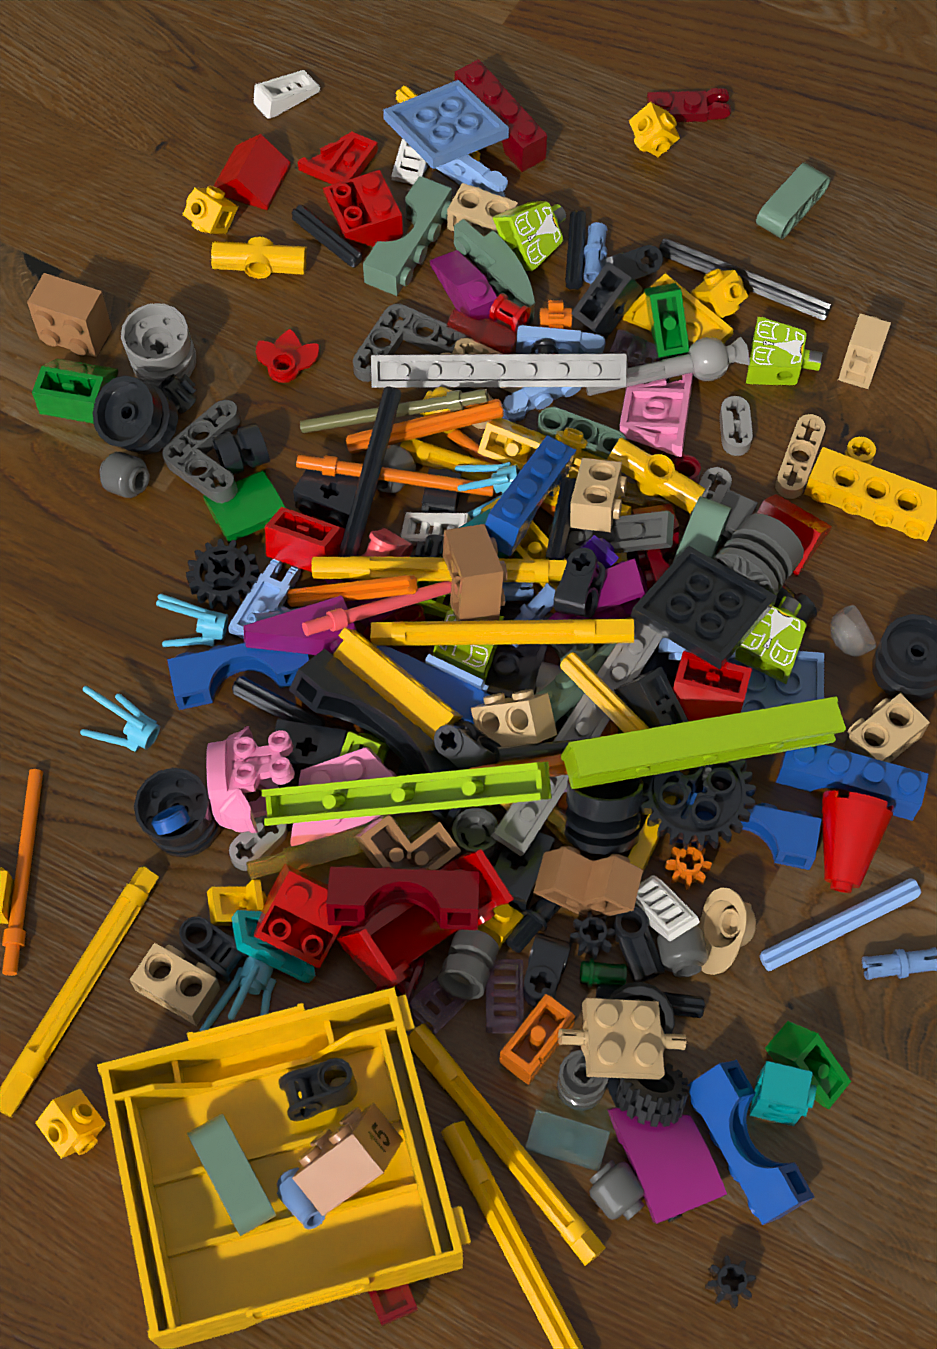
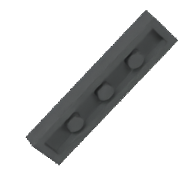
[548,511,674,559]

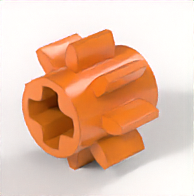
[539,300,572,330]
[665,843,712,890]

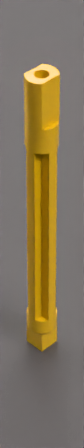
[400,439,631,516]
[312,556,567,583]
[370,619,634,646]
[0,867,159,1118]
[407,1024,606,1266]
[441,1121,584,1349]

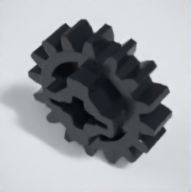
[186,539,260,610]

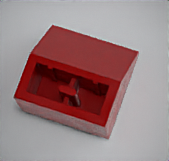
[323,170,403,247]
[265,507,345,572]
[673,651,752,722]
[254,863,342,969]

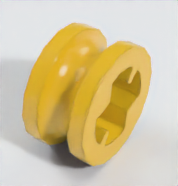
[844,437,876,465]

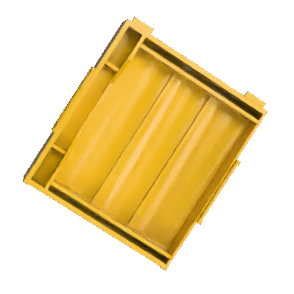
[97,987,471,1349]

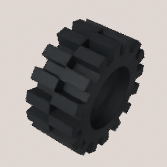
[616,1063,690,1127]

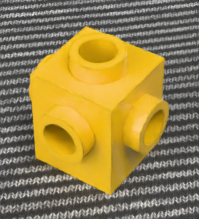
[629,102,680,157]
[183,186,238,234]
[691,269,748,318]
[36,1089,106,1159]

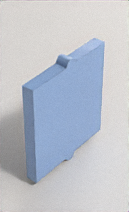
[425,654,489,692]

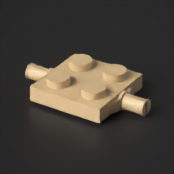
[558,998,686,1080]

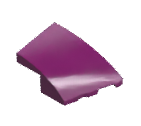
[607,1107,727,1224]

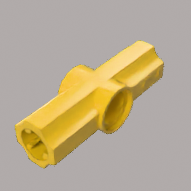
[211,237,307,279]
[607,437,706,513]

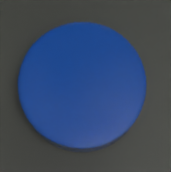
[151,805,190,835]

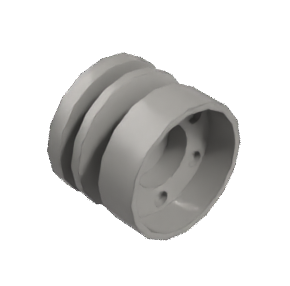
[121,303,197,386]

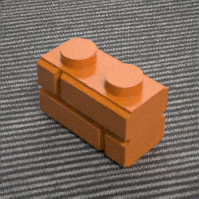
[499,994,576,1085]

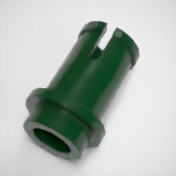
[580,958,627,987]

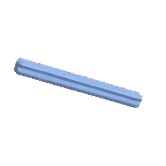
[759,878,921,971]

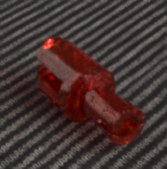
[446,308,516,354]

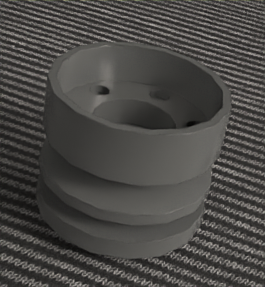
[714,513,804,595]

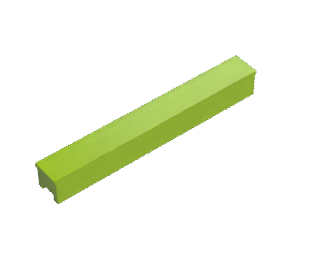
[561,696,846,789]
[261,762,552,826]

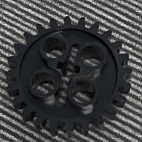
[641,760,756,851]

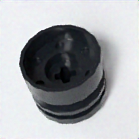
[134,768,221,857]
[564,777,644,855]

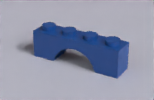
[485,435,576,556]
[167,642,309,710]
[776,745,929,821]
[676,789,821,870]
[688,1060,814,1225]

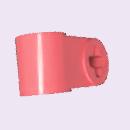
[361,528,414,557]

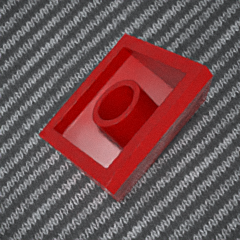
[214,134,291,210]
[757,494,832,577]

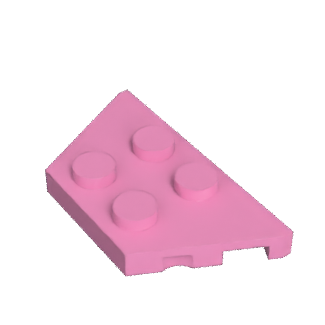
[620,373,693,457]
[290,747,396,848]

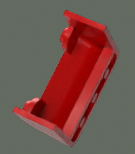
[337,849,514,989]

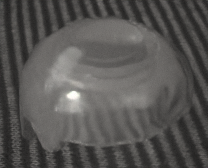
[830,605,877,657]

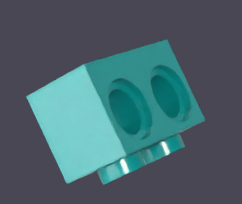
[749,1061,816,1126]

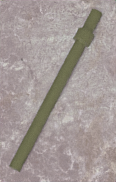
[300,389,489,433]

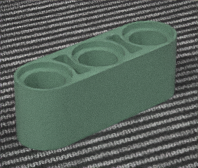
[756,162,831,239]
[537,407,627,459]
[673,496,732,563]
[187,1113,277,1236]

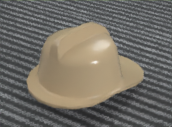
[698,888,756,975]

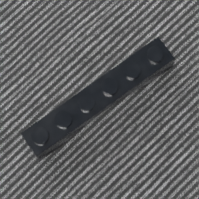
[289,648,469,827]

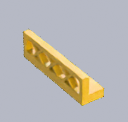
[333,628,462,740]

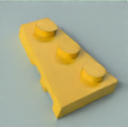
[622,273,733,347]

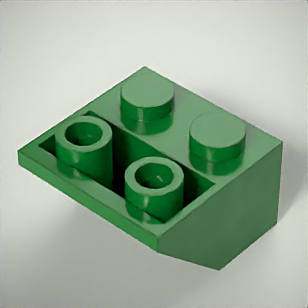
[32,358,119,424]

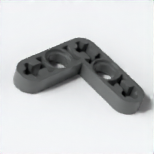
[353,304,466,382]
[162,400,241,503]

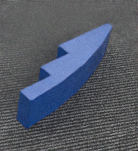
[376,646,490,724]

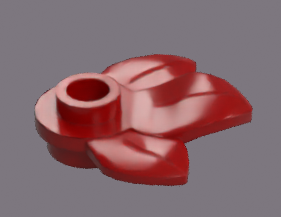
[256,329,319,383]

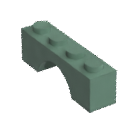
[363,176,452,296]

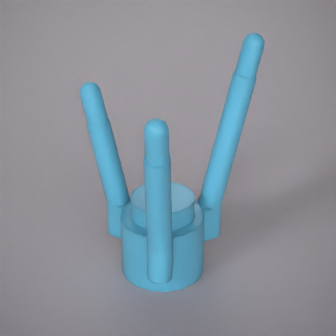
[455,462,520,519]
[156,594,228,647]
[80,686,160,752]
[200,956,276,1031]

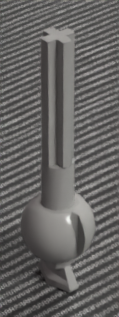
[586,337,750,396]

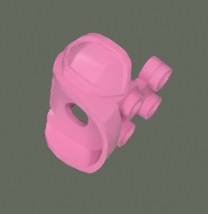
[206,726,295,834]

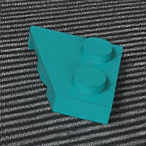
[231,910,316,983]

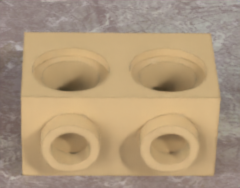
[447,183,518,236]
[838,314,891,389]
[570,458,627,533]
[471,689,557,747]
[844,693,930,763]
[130,943,220,1026]

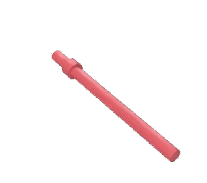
[302,581,451,636]

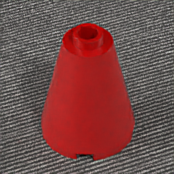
[822,790,894,893]

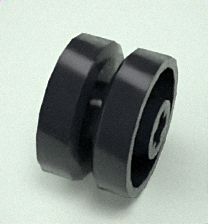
[92,376,178,455]
[872,614,937,702]

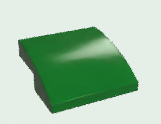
[203,471,286,543]

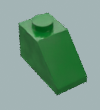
[644,283,689,357]
[765,1021,852,1109]

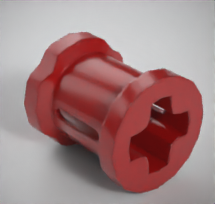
[489,293,531,333]

